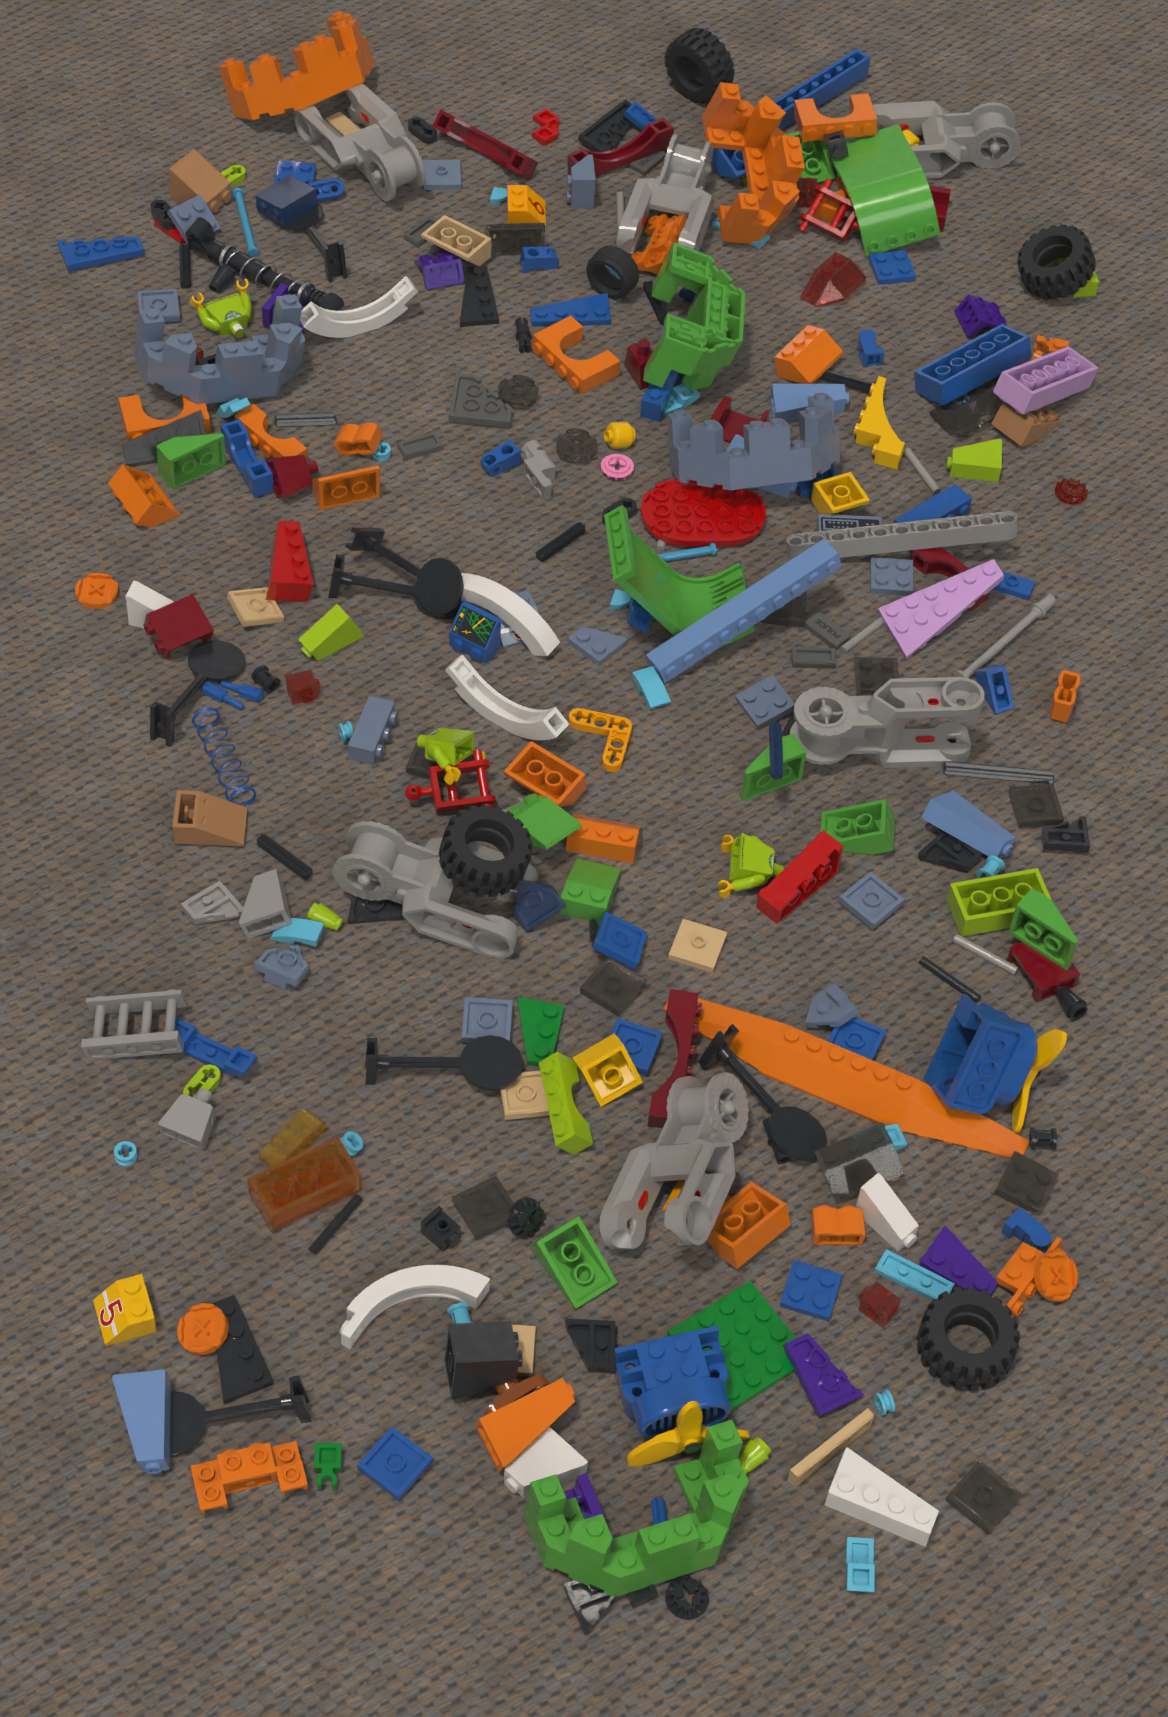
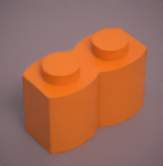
[334,423,383,456]
[1049,670,1080,723]
[810,1205,865,1245]

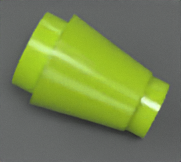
[306,902,343,931]
[738,1437,771,1474]

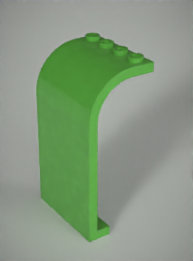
[828,124,940,257]
[604,505,755,646]

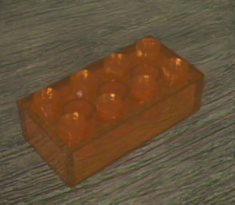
[247,1137,362,1232]

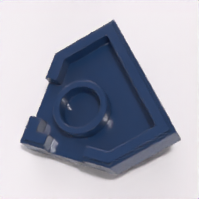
[514,880,566,932]

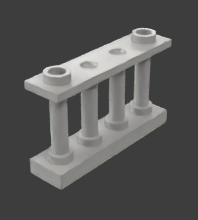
[81,989,187,1060]

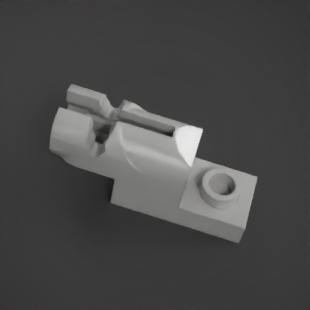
[521,440,556,501]

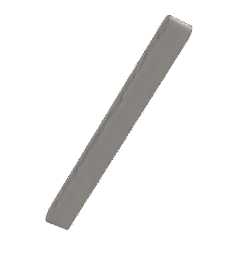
[786,511,1017,560]

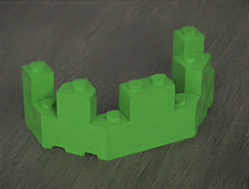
[643,243,745,391]
[524,1420,749,1597]

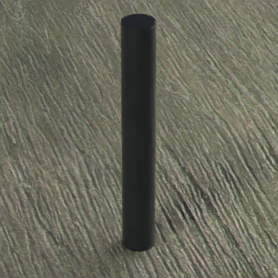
[919,956,981,1003]
[308,1194,363,1255]

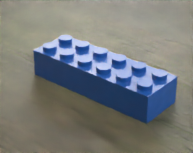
[914,324,1031,405]

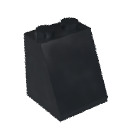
[444,1321,523,1400]

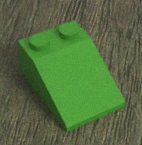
[786,131,836,187]
[156,433,226,490]
[741,733,807,801]
[506,794,582,850]
[820,799,895,855]
[559,858,622,923]
[1008,888,1078,970]
[529,1216,618,1309]

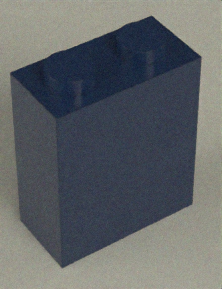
[255,175,318,225]

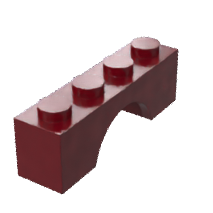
[910,547,990,611]

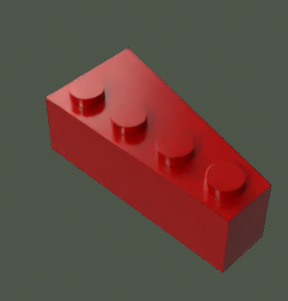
[266,520,313,602]
[756,830,844,924]

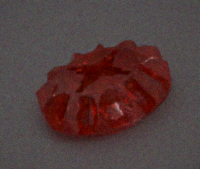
[1055,477,1088,505]

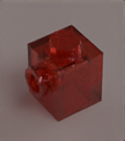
[285,670,321,705]

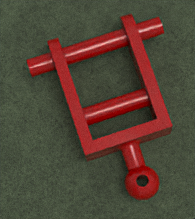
[798,178,860,242]
[405,749,497,813]

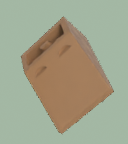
[991,403,1063,446]
[172,790,248,846]

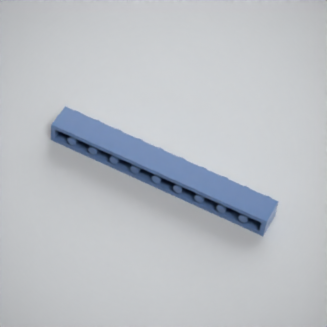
[646,539,842,684]

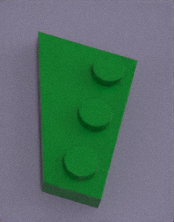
[517,997,564,1067]

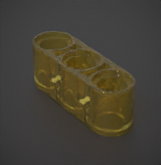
[259,1109,326,1174]

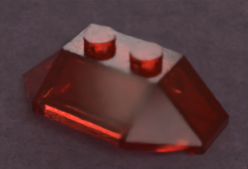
[800,251,866,307]

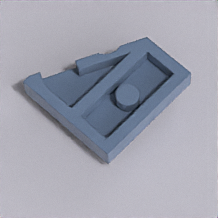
[567,626,628,666]

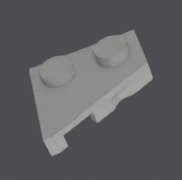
[181,881,244,924]

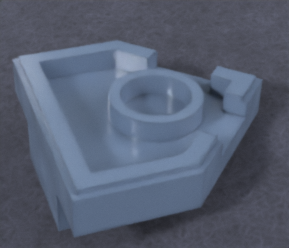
[254,945,309,989]
[805,984,859,1028]

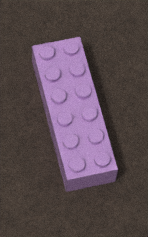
[993,346,1099,414]

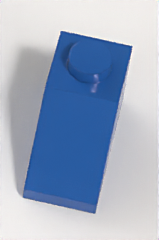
[975,665,1015,714]

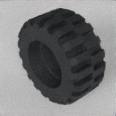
[664,28,735,104]
[1017,224,1096,300]
[439,805,533,897]
[917,1287,1020,1392]

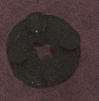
[498,375,539,410]
[556,428,597,464]

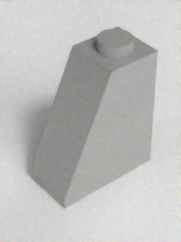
[239,869,292,939]

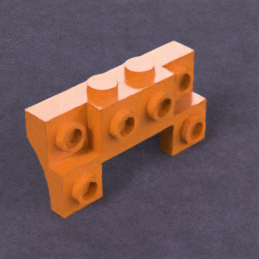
[631,214,687,274]
[190,1441,308,1515]

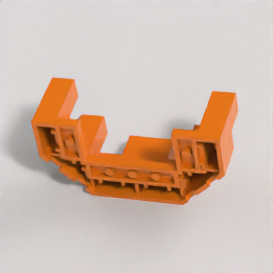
[218,11,375,120]
[702,82,805,244]

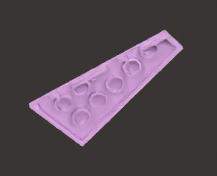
[878,559,1004,660]

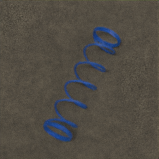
[192,707,257,807]

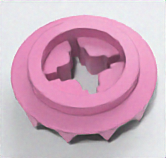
[601,454,634,480]

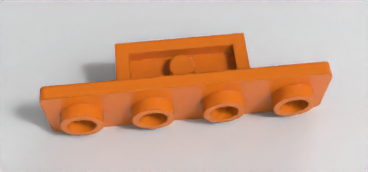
[996,1237,1064,1318]

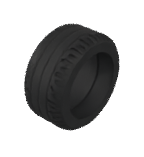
[586,246,639,299]

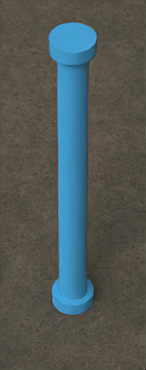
[232,188,259,257]
[657,543,717,562]

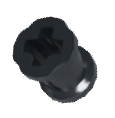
[251,665,281,694]
[1029,1127,1057,1150]

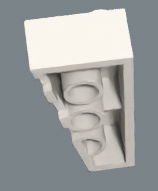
[825,1447,939,1547]

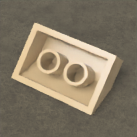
[421,215,492,266]

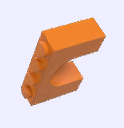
[794,93,877,142]
[532,316,621,394]
[118,394,211,441]

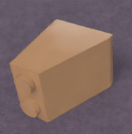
[169,149,232,213]

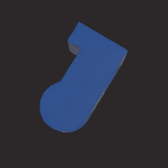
[519,246,559,273]
[857,329,884,367]
[480,439,522,477]
[1001,1207,1052,1253]

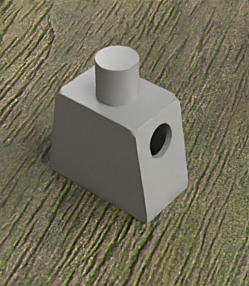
[158,1088,216,1151]

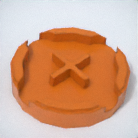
[75,573,119,609]
[1034,1250,1078,1302]
[177,1303,229,1356]

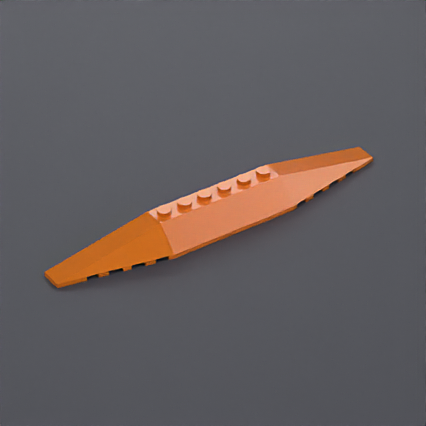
[663,998,1030,1161]

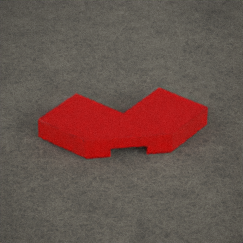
[532,108,559,146]

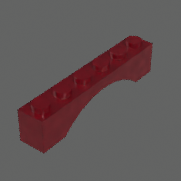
[432,109,539,179]
[567,118,674,177]
[647,989,702,1129]

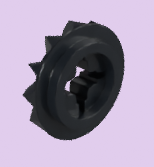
[508,1197,544,1238]
[665,1576,709,1620]

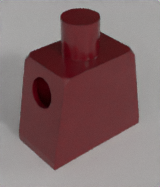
[624,339,653,390]
[265,455,319,498]

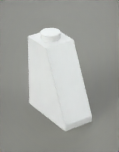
[126,581,174,628]
[856,1173,919,1251]
[504,1427,588,1497]

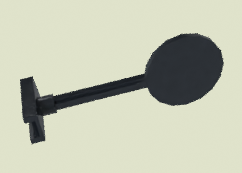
[275,203,347,283]
[345,527,464,614]
[328,554,467,619]
[150,640,245,747]
[698,1024,827,1161]
[365,1035,523,1091]
[170,1375,312,1457]

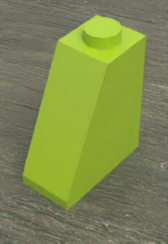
[946,439,1002,482]
[298,604,365,661]

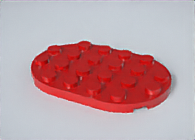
[640,479,766,546]

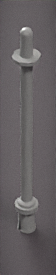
[952,594,1056,678]

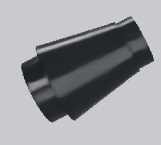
[209,264,236,293]
[1055,986,1088,1020]

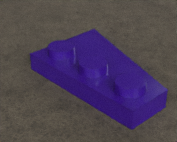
[919,1225,998,1296]
[782,1333,864,1417]

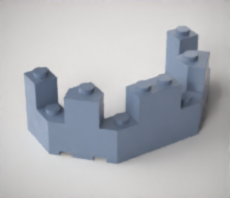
[134,294,305,404]
[667,393,841,490]

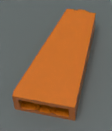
[474,1378,575,1472]

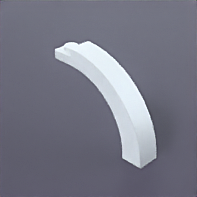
[300,276,418,338]
[461,573,560,656]
[445,655,569,740]
[340,1265,490,1349]

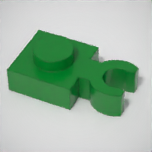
[314,1443,342,1490]

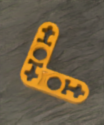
[568,708,632,772]

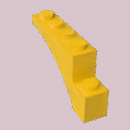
[853,376,905,469]

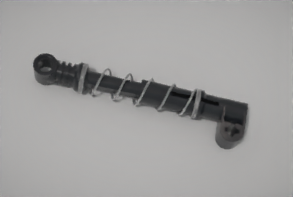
[185,217,345,311]

